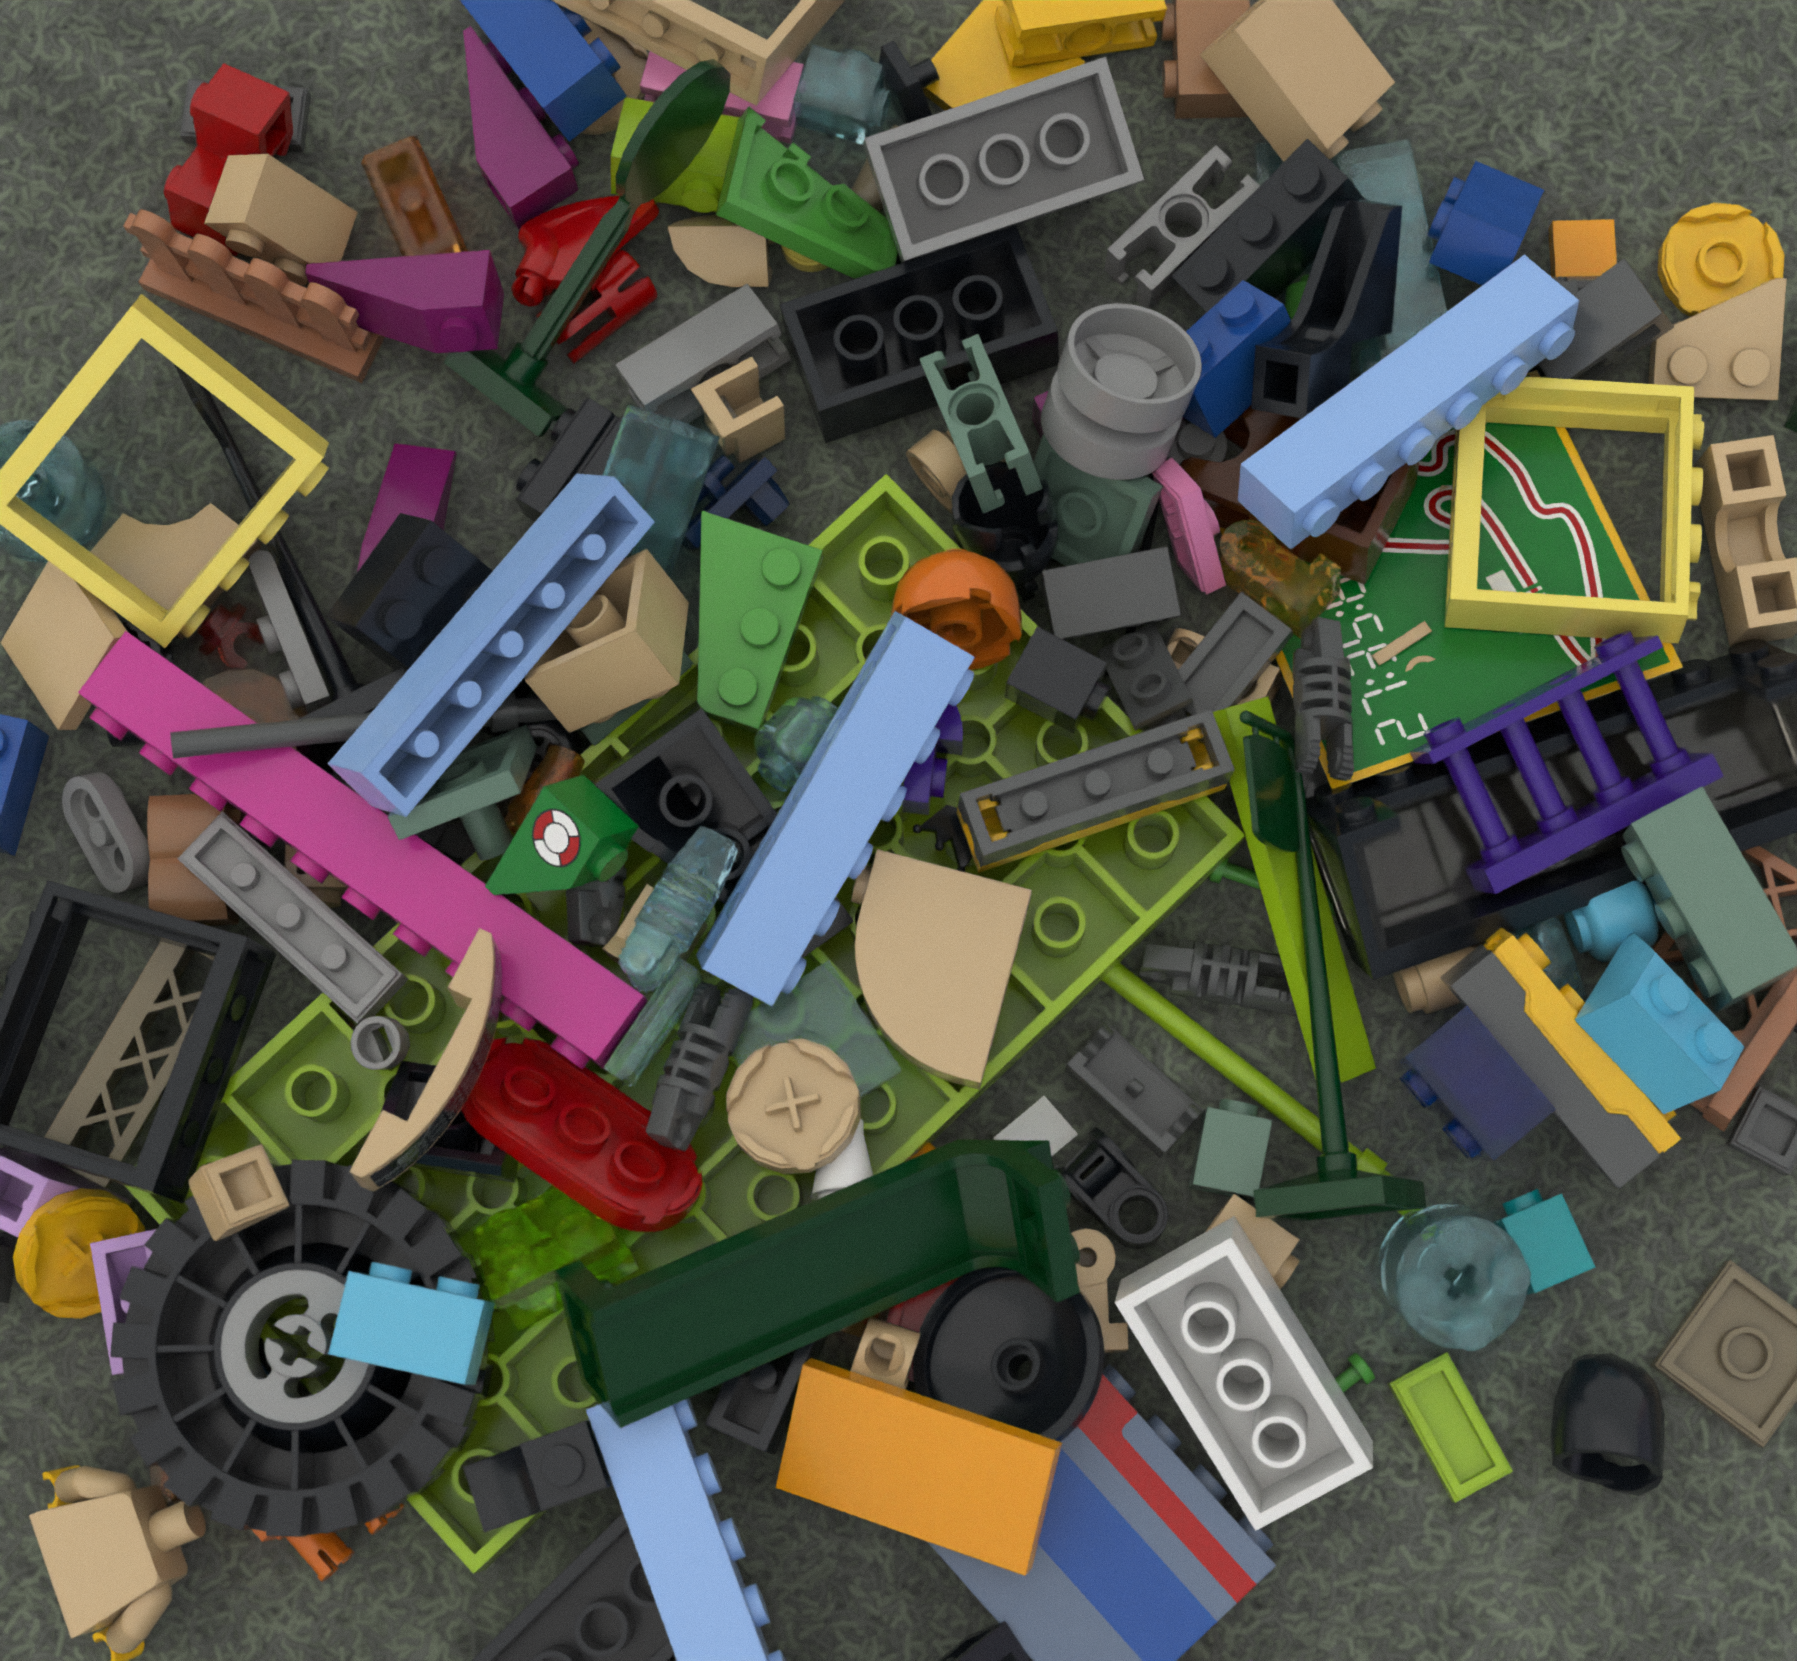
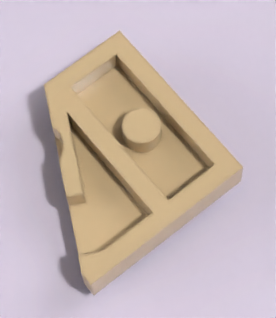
[1648,278,1787,400]

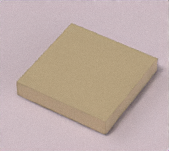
[0,561,127,730]

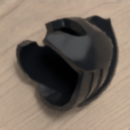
[952,461,1058,602]

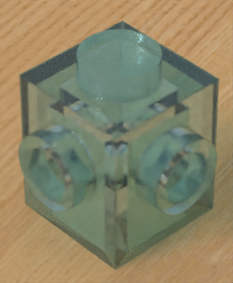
[793,44,891,144]

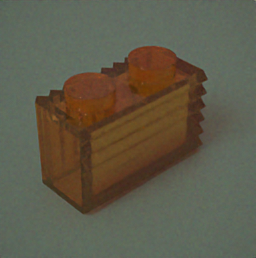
[361,136,468,256]

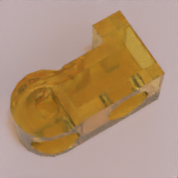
[1220,520,1341,638]

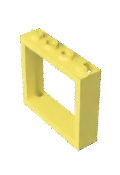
[0,294,329,648]
[1444,376,1704,644]

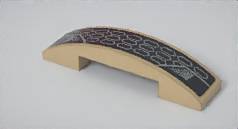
[349,928,502,1192]

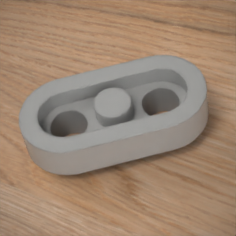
[62,772,150,893]

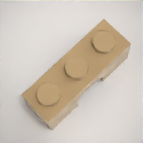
[1693,435,1797,647]

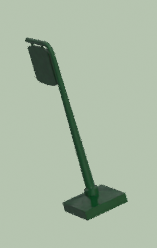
[1239,711,1426,1222]

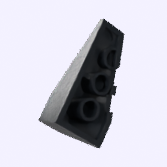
[593,701,854,958]

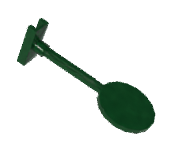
[443,59,731,437]

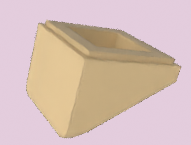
[188,1144,289,1241]

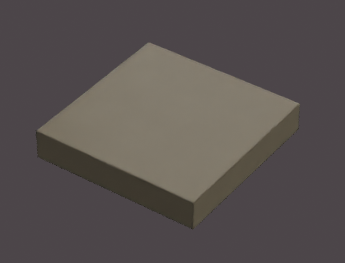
[1650,1260,1797,1448]

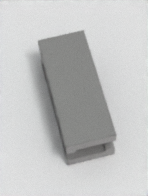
[1104,145,1260,309]
[615,284,791,440]

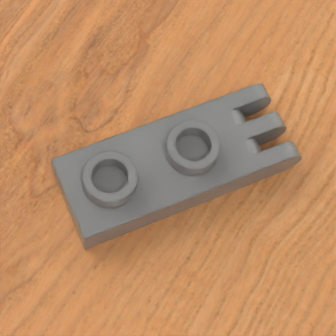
[249,550,331,714]

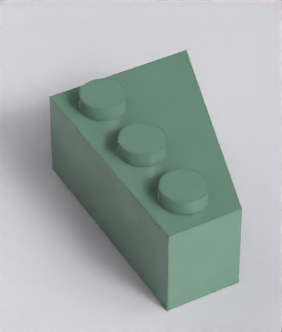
[1621,787,1797,1015]

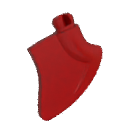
[511,196,659,307]

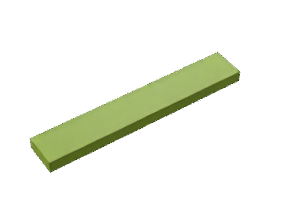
[1213,696,1376,1083]

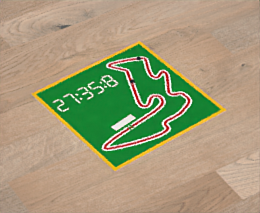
[1219,370,1683,789]

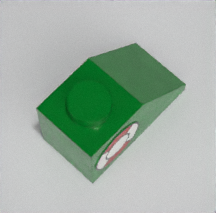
[485,775,639,895]

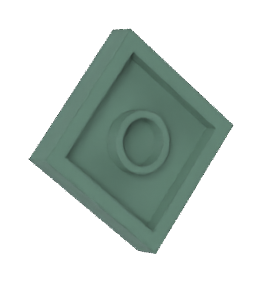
[1033,435,1163,566]
[388,725,537,860]

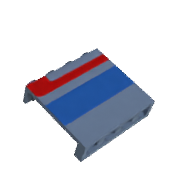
[928,1364,1276,1661]

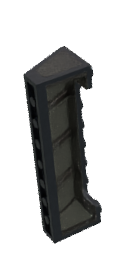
[1305,639,1797,980]

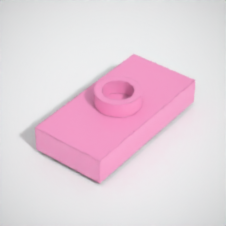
[1152,458,1226,595]

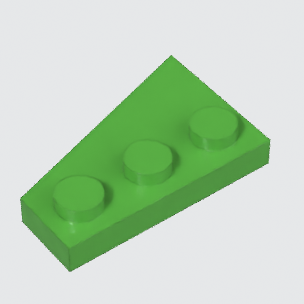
[716,106,898,279]
[697,511,824,735]

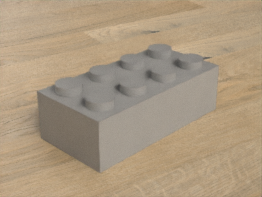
[863,57,1144,263]

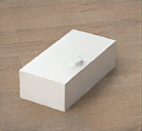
[1115,1216,1373,1531]

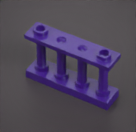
[1409,630,1724,894]

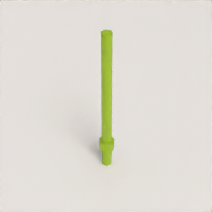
[1101,963,1420,1222]

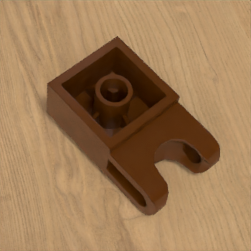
[1179,405,1419,585]

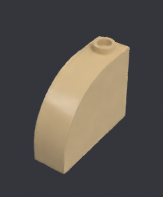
[851,849,1032,1090]

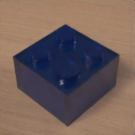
[1399,1006,1556,1161]

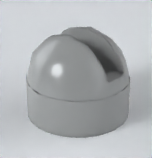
[351,1016,410,1070]

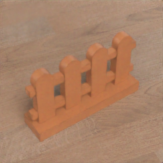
[123,209,385,383]

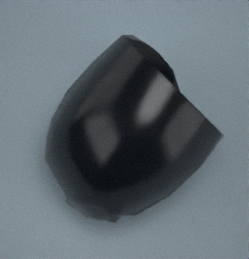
[1550,1353,1665,1496]

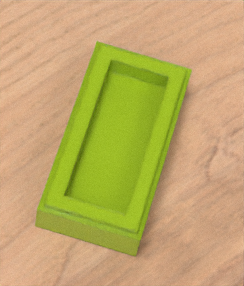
[1387,1352,1513,1503]

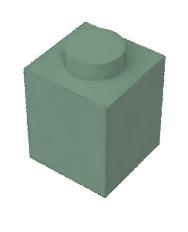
[1188,1099,1272,1201]

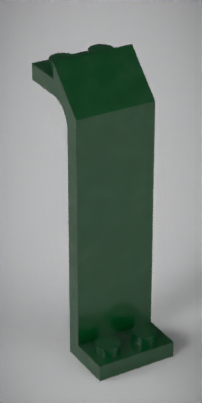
[554,1139,1080,1428]

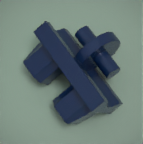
[674,455,790,551]

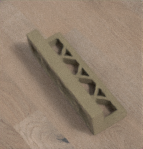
[44,941,215,1188]

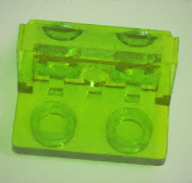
[472,1185,639,1331]

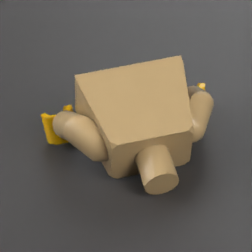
[29,1465,206,1661]

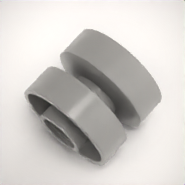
[1041,303,1202,480]

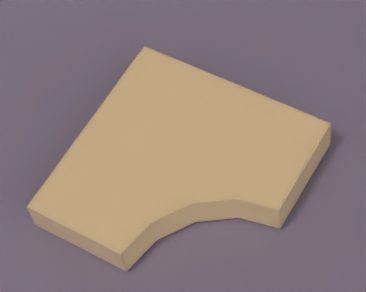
[90,503,262,640]

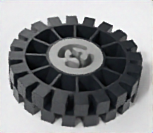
[110,1159,495,1537]

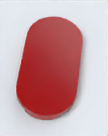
[461,1037,703,1232]

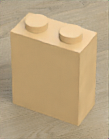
[1200,0,1395,162]

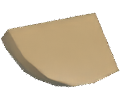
[667,214,774,287]

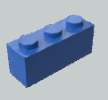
[460,0,627,142]

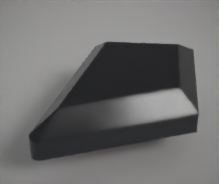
[879,40,940,124]

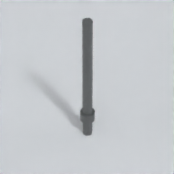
[170,692,558,758]

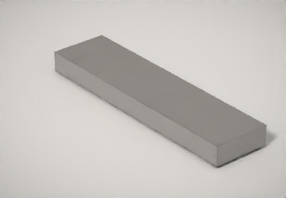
[178,811,408,1024]

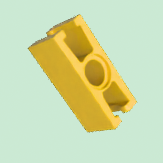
[995,0,1167,67]

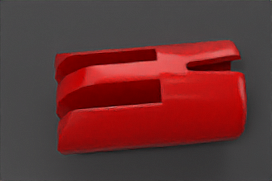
[535,249,658,364]

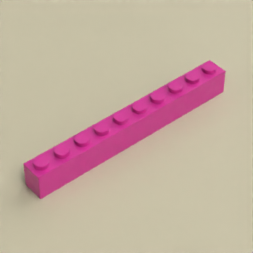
[78,631,649,1071]

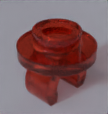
[197,602,264,670]

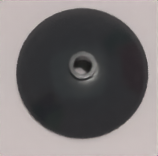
[913,1267,1104,1442]

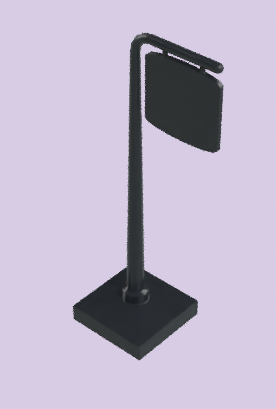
[174,364,406,775]

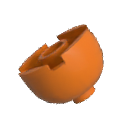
[891,549,1022,670]

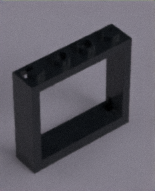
[0,880,276,1204]

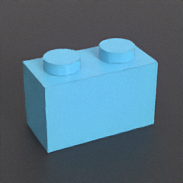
[328,1262,495,1385]

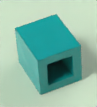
[1491,1189,1595,1295]

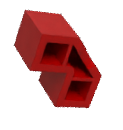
[164,63,293,256]

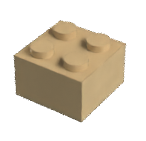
[525,549,689,733]

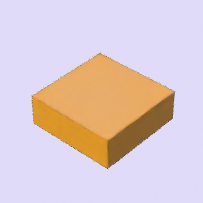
[1548,219,1617,277]

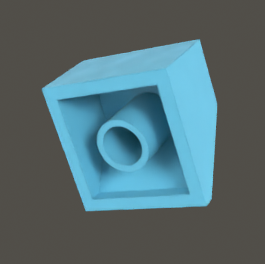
[1575,933,1744,1114]

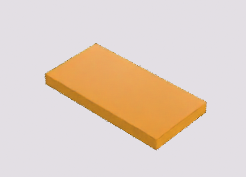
[776,1358,1062,1576]

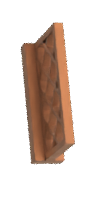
[1653,846,1797,1132]

